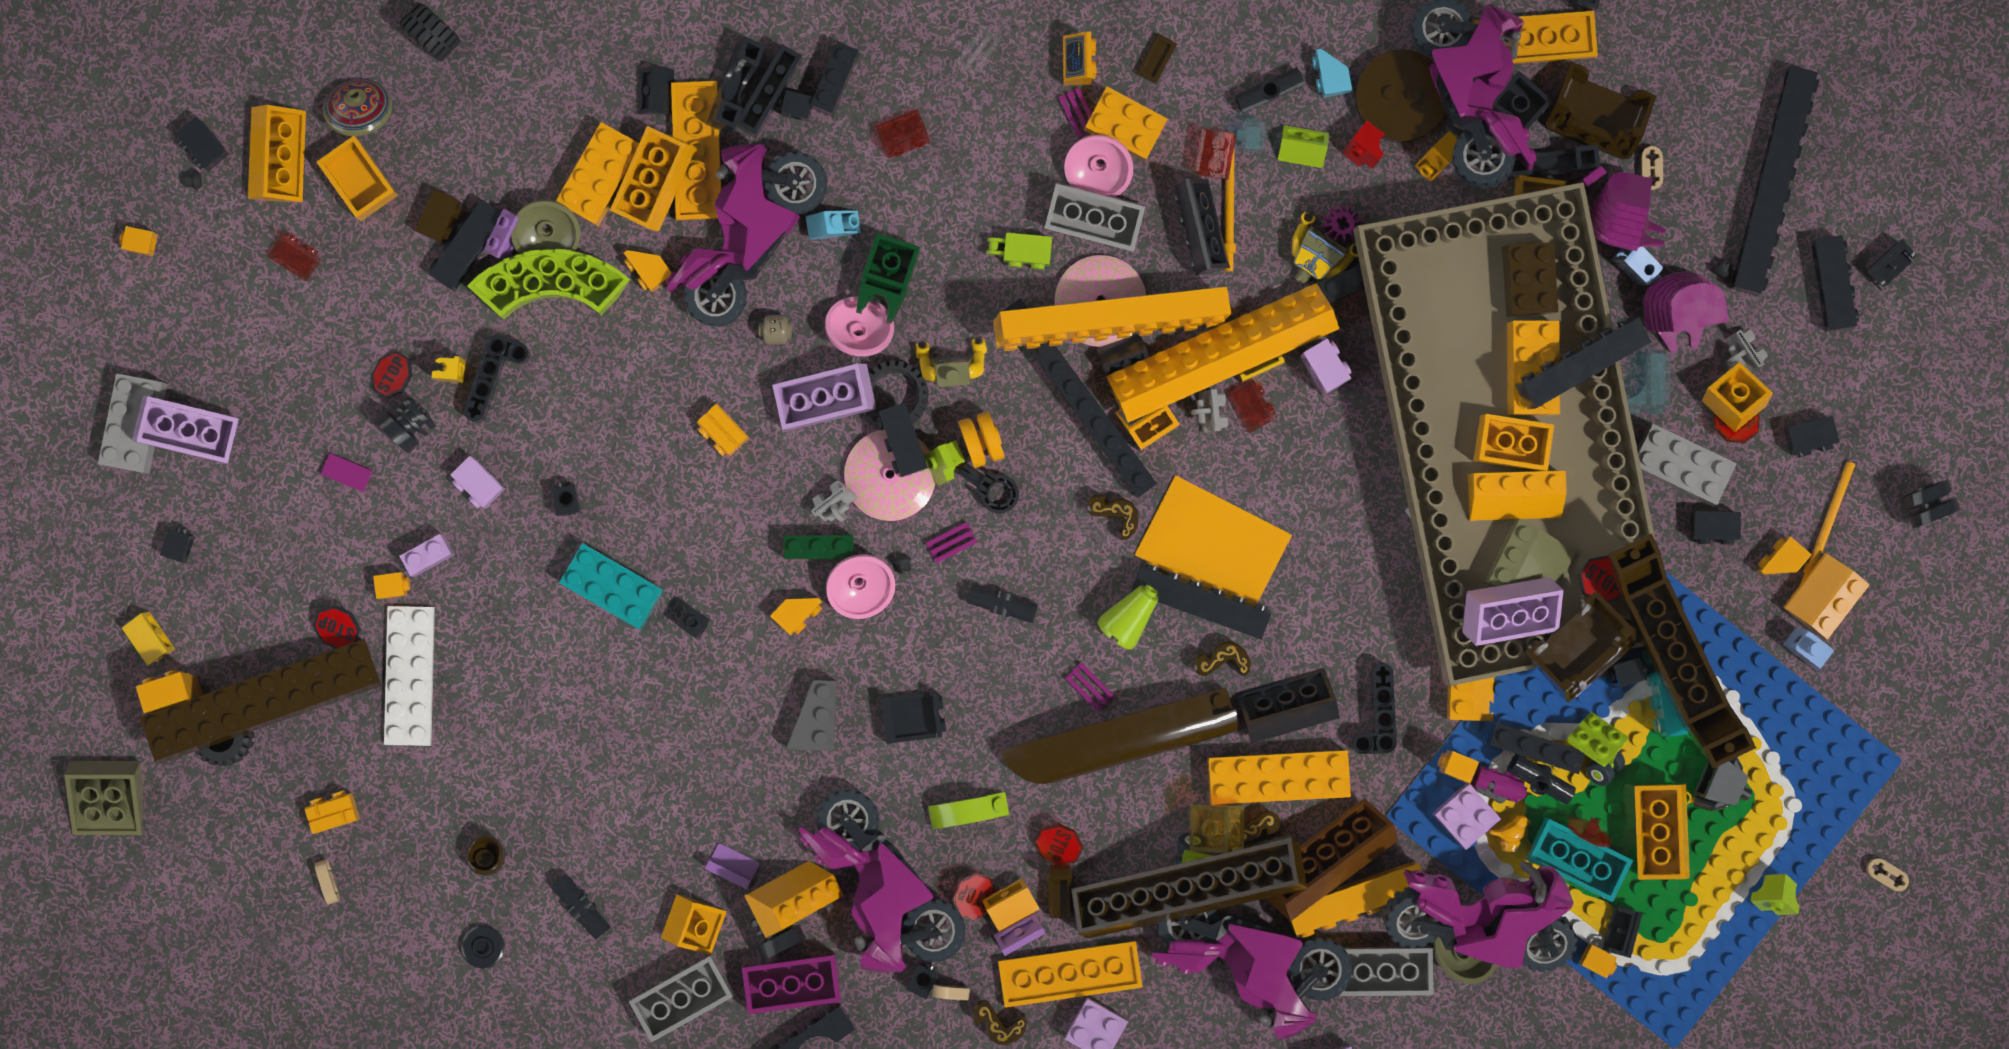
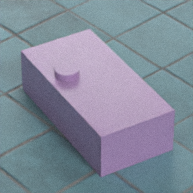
[773,364,876,430]
[132,396,239,463]
[1463,577,1563,646]

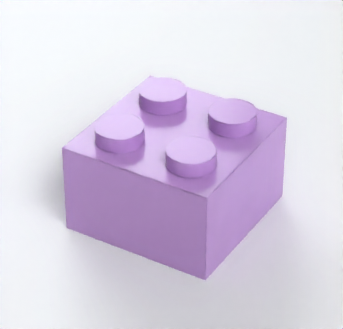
[1300,339,1352,396]
[1432,783,1501,850]
[1065,997,1128,1049]

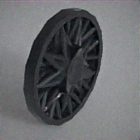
[461,925,505,969]

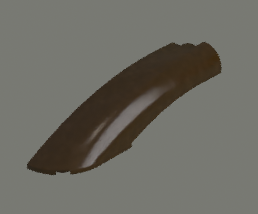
[999,687,1238,784]

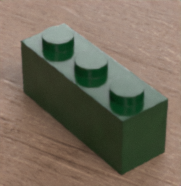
[784,535,854,560]

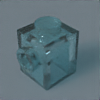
[1236,118,1266,153]

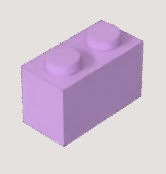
[451,456,505,508]
[400,534,455,577]

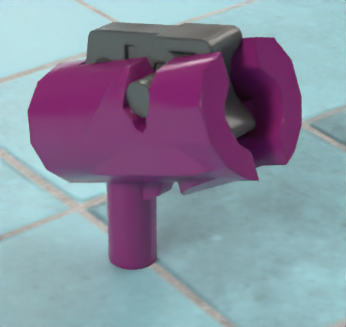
[1472,766,1527,804]

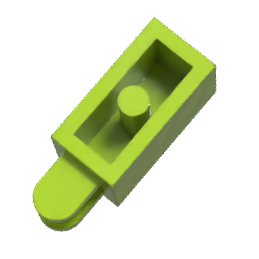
[986,233,1052,270]

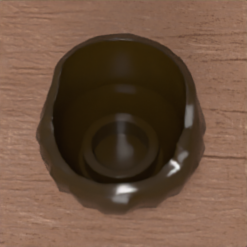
[466,835,506,876]

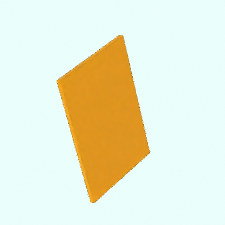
[1135,475,1292,605]

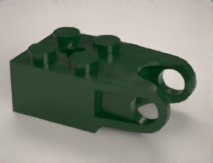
[856,233,921,324]

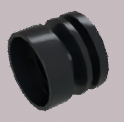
[374,392,437,454]
[745,917,806,960]

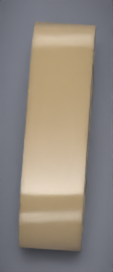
[1640,146,1663,191]
[1866,858,1909,891]
[315,859,340,905]
[932,984,970,1000]

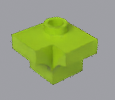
[924,441,965,486]
[1751,874,1799,915]

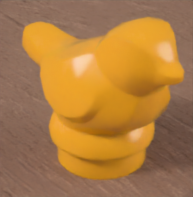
[1488,815,1531,852]

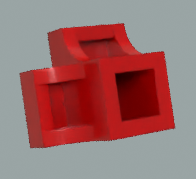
[1342,120,1385,169]

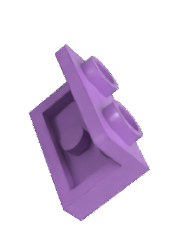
[484,209,519,259]

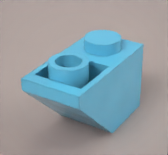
[1312,49,1352,98]
[806,210,861,239]

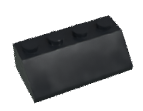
[1175,178,1230,275]
[1236,668,1340,743]

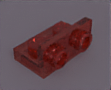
[875,109,930,159]
[1194,128,1236,180]
[267,232,322,282]
[1228,379,1276,433]

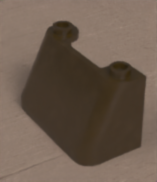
[1546,61,1657,159]
[1526,591,1636,703]

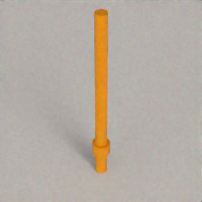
[1224,134,1236,272]
[1800,461,1855,585]

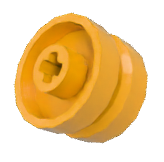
[958,411,1005,469]

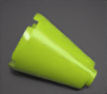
[1097,585,1158,650]

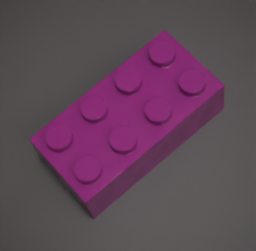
[742,953,842,1014]

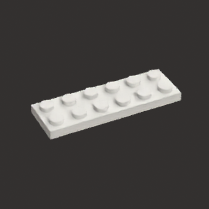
[384,606,435,746]

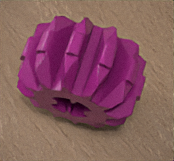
[1322,205,1362,244]

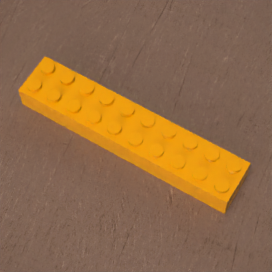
[1106,283,1339,423]
[993,287,1231,351]

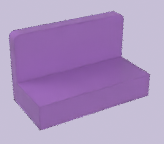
[705,844,759,889]
[994,913,1046,956]

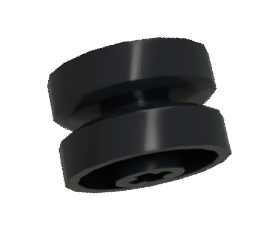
[1900,479,1961,528]

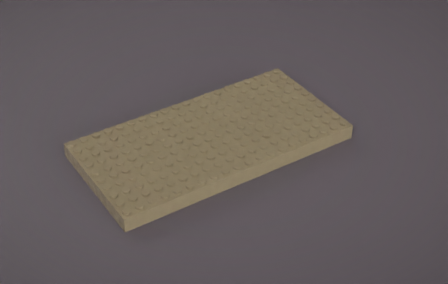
[1353,182,1655,686]

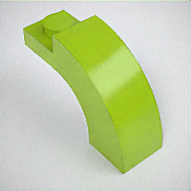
[928,792,1009,829]

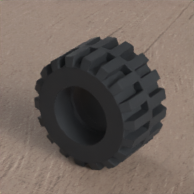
[399,2,461,62]
[195,732,255,766]

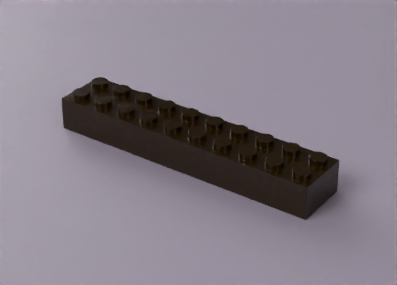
[139,639,381,765]
[1072,838,1307,939]

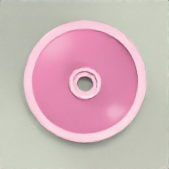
[1064,135,1133,197]
[825,296,894,356]
[826,554,895,619]

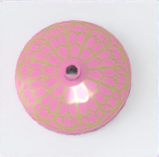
[1055,255,1146,347]
[844,430,936,521]

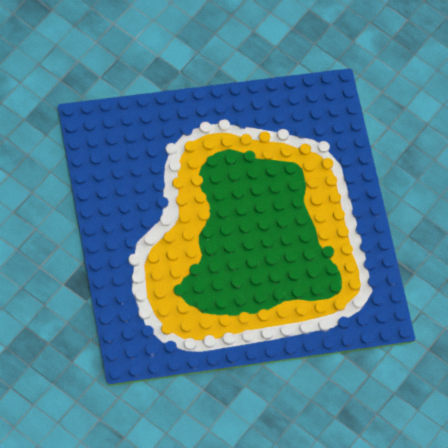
[1387,571,1902,1048]

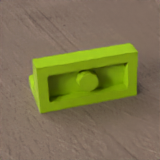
[1278,125,1329,168]

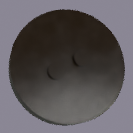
[1355,49,1445,143]

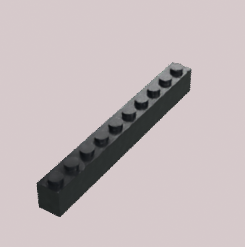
[1730,65,1819,296]
[1003,298,1157,498]

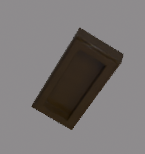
[1136,33,1177,85]

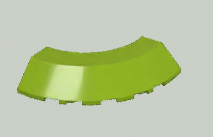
[467,249,630,319]

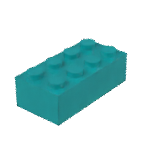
[559,543,664,630]
[1642,650,1688,737]
[1525,818,1633,902]

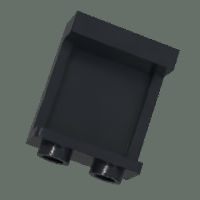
[881,691,946,744]

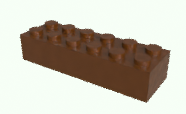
[1266,798,1398,922]

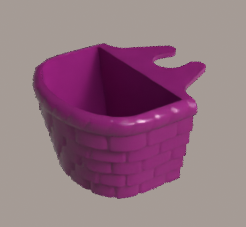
[1589,172,1666,251]
[1643,272,1729,353]

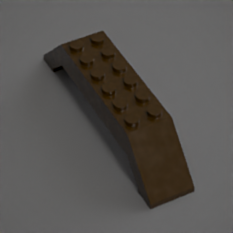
[1608,533,1756,769]

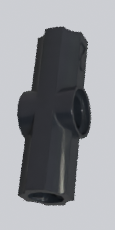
[1234,67,1305,114]
[966,584,1038,623]
[1507,754,1576,805]
[551,874,611,940]

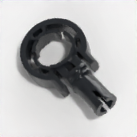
[957,462,1019,514]

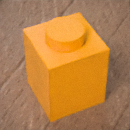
[119,226,158,257]
[373,572,410,599]
[1578,943,1618,978]

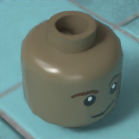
[759,315,792,345]

